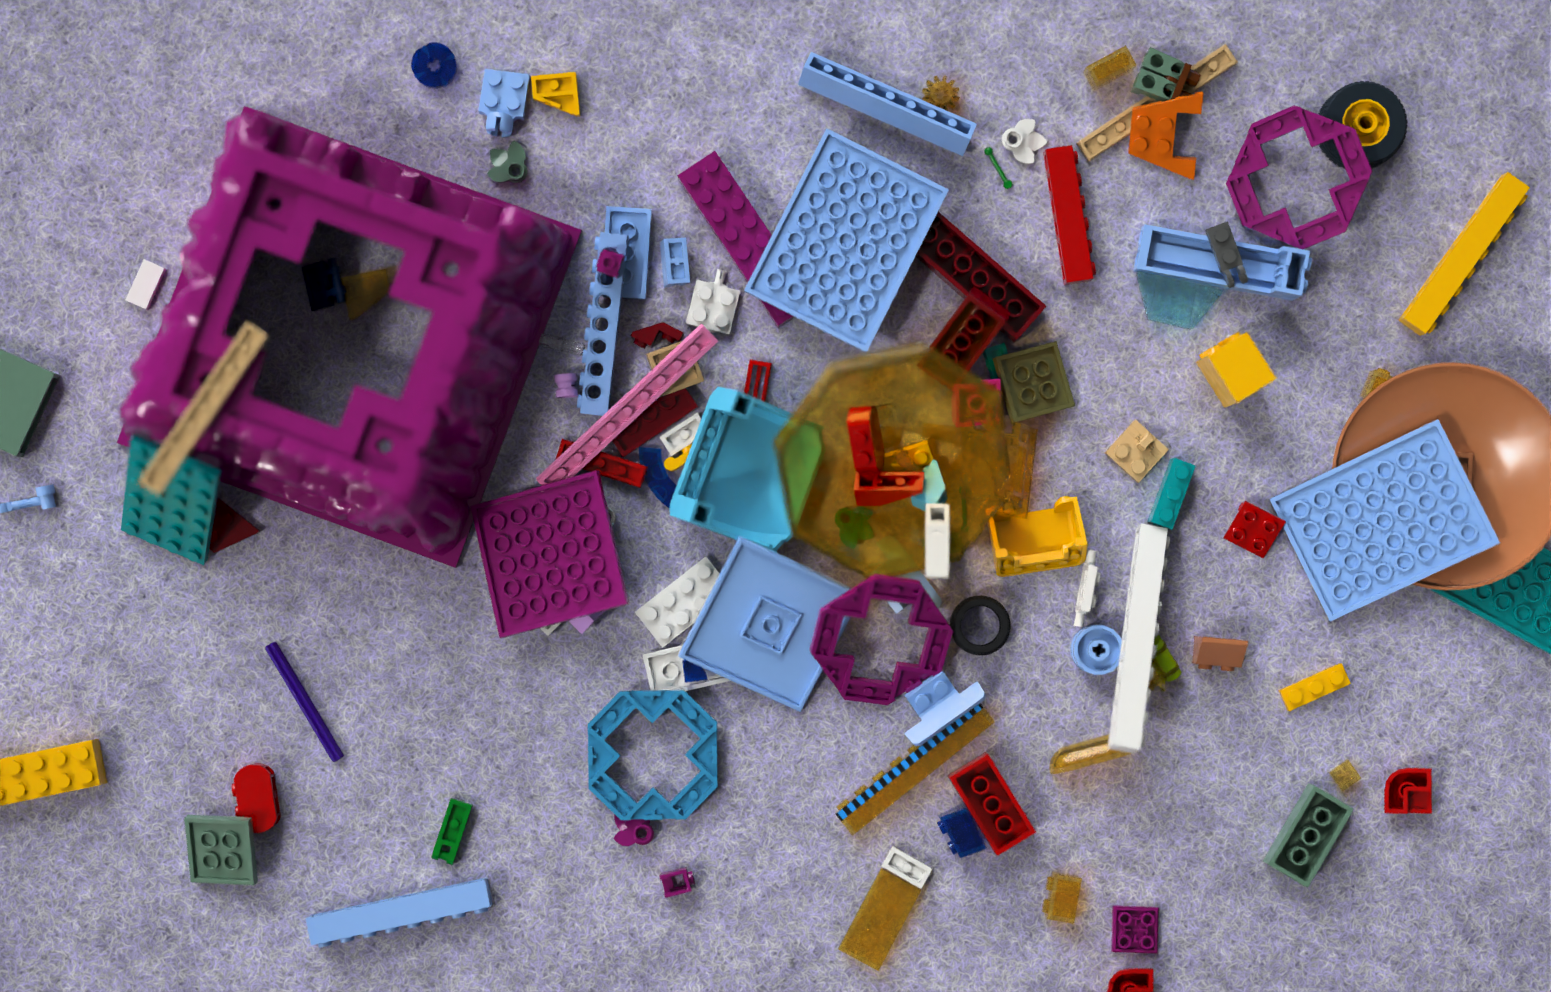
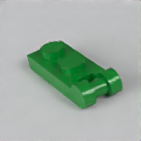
[431,798,473,865]

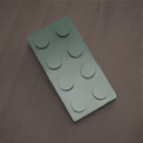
[1263,783,1354,888]

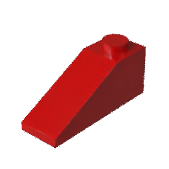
[854,472,925,506]

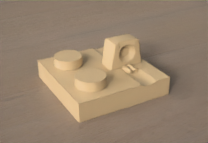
[646,341,704,397]
[1105,419,1169,483]

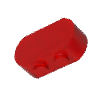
[847,405,885,473]
[231,763,281,833]

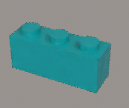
[1147,458,1196,530]

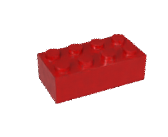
[947,752,1036,856]

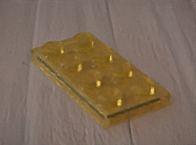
[838,868,921,971]

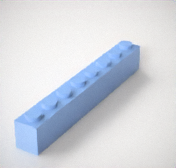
[798,52,977,156]
[305,877,493,948]

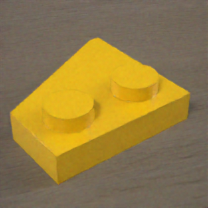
[531,72,580,117]

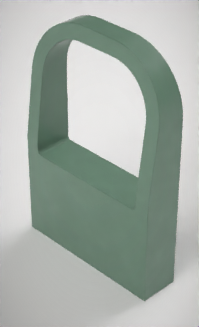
[0,348,61,457]

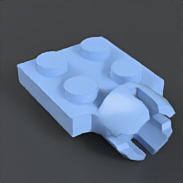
[478,69,530,137]

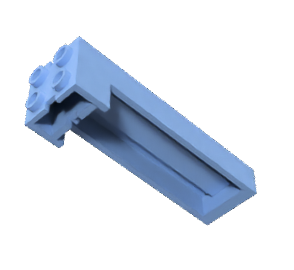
[1133,224,1312,301]

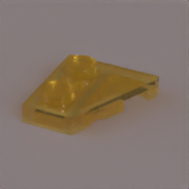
[341,269,391,321]

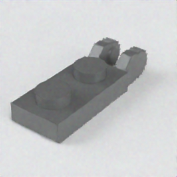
[1205,221,1248,288]

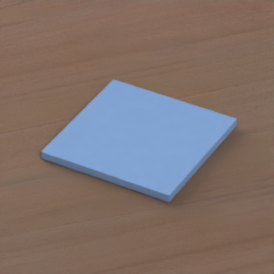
[678,535,852,712]

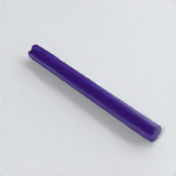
[265,642,344,762]

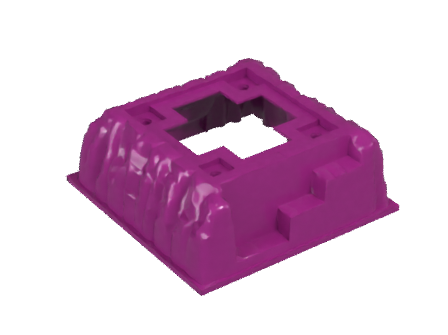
[117,106,582,568]

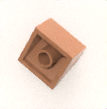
[1192,636,1248,671]

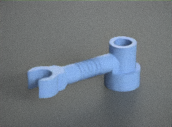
[0,484,56,513]

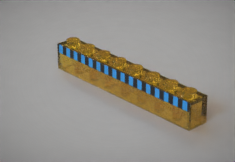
[835,703,995,836]

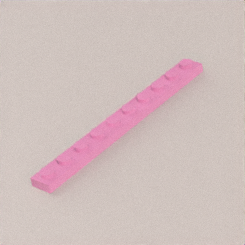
[536,323,718,486]

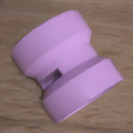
[554,373,578,398]

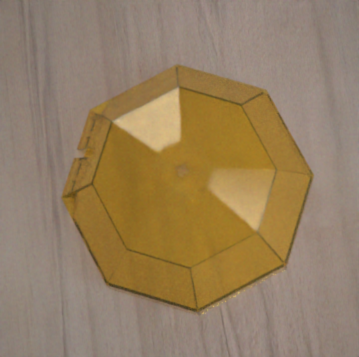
[772,341,1011,579]

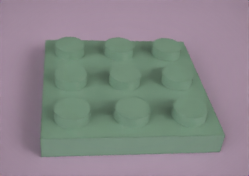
[184,815,258,885]

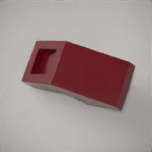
[630,322,684,349]

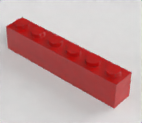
[1043,145,1096,285]

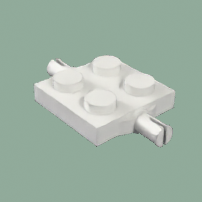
[685,269,740,335]
[1073,550,1100,627]

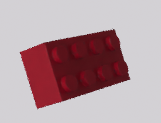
[918,286,1011,388]

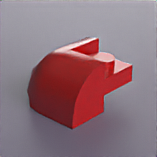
[1384,768,1432,814]
[1107,968,1154,992]

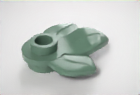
[487,141,528,183]

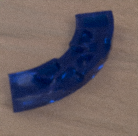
[639,447,677,508]

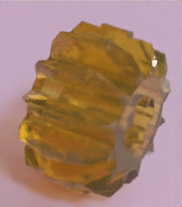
[922,75,960,111]

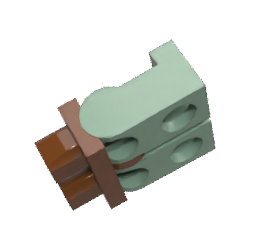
[1130,47,1201,102]

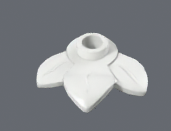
[1002,119,1047,164]

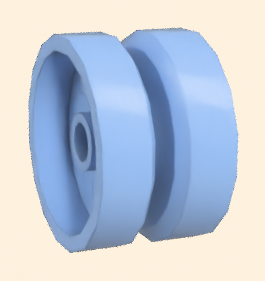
[1070,625,1122,675]

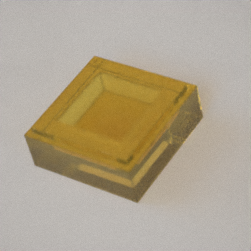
[1328,759,1361,791]

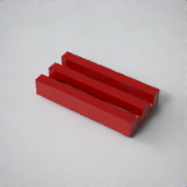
[744,360,772,402]

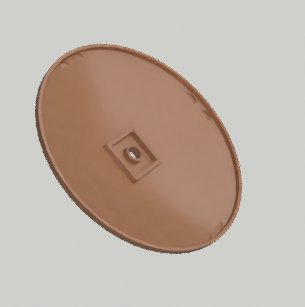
[1332,362,1551,590]

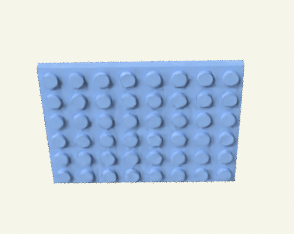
[744,128,949,353]
[1269,419,1500,621]

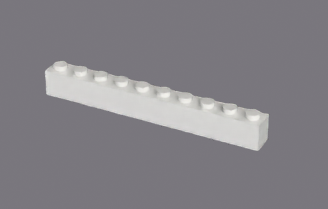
[1108,523,1170,754]

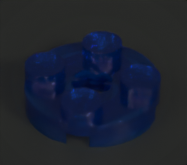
[411,42,457,89]

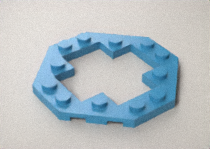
[588,690,718,820]

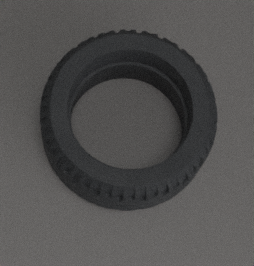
[950,596,1011,656]

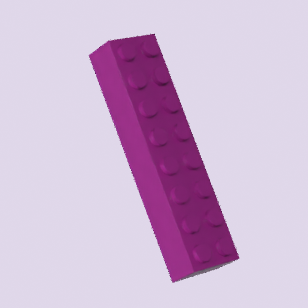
[677,151,795,328]

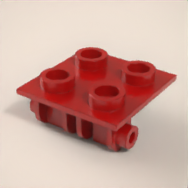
[1223,501,1286,558]

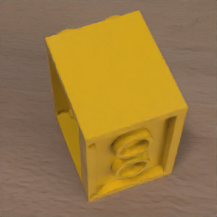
[1196,331,1276,408]

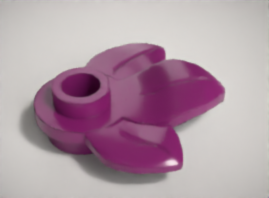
[614,814,654,846]

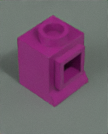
[596,249,625,278]
[659,867,695,898]

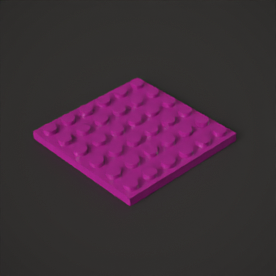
[471,470,629,638]

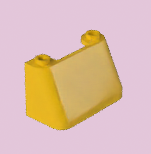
[987,496,1087,577]

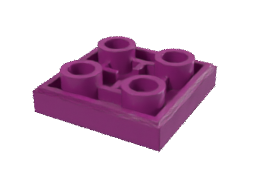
[1111,906,1159,954]

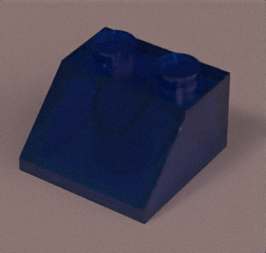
[937,803,987,858]

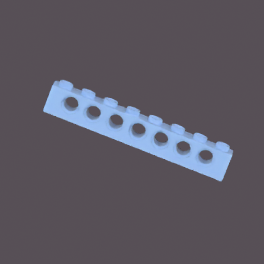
[577,232,629,416]

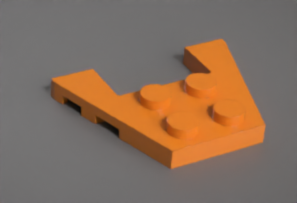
[1128,92,1204,180]

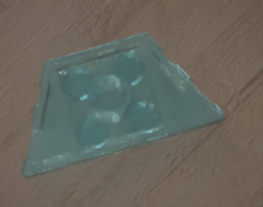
[1136,271,1223,330]

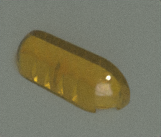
[1049,734,1132,774]

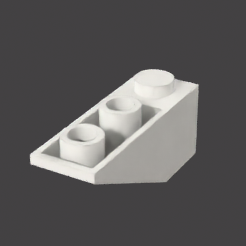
[925,504,949,578]

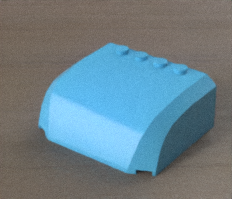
[670,387,824,553]

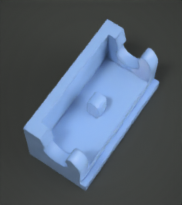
[660,238,690,287]

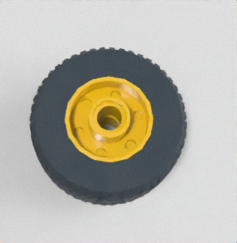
[1318,81,1408,169]

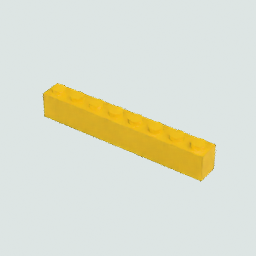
[1398,172,1530,336]

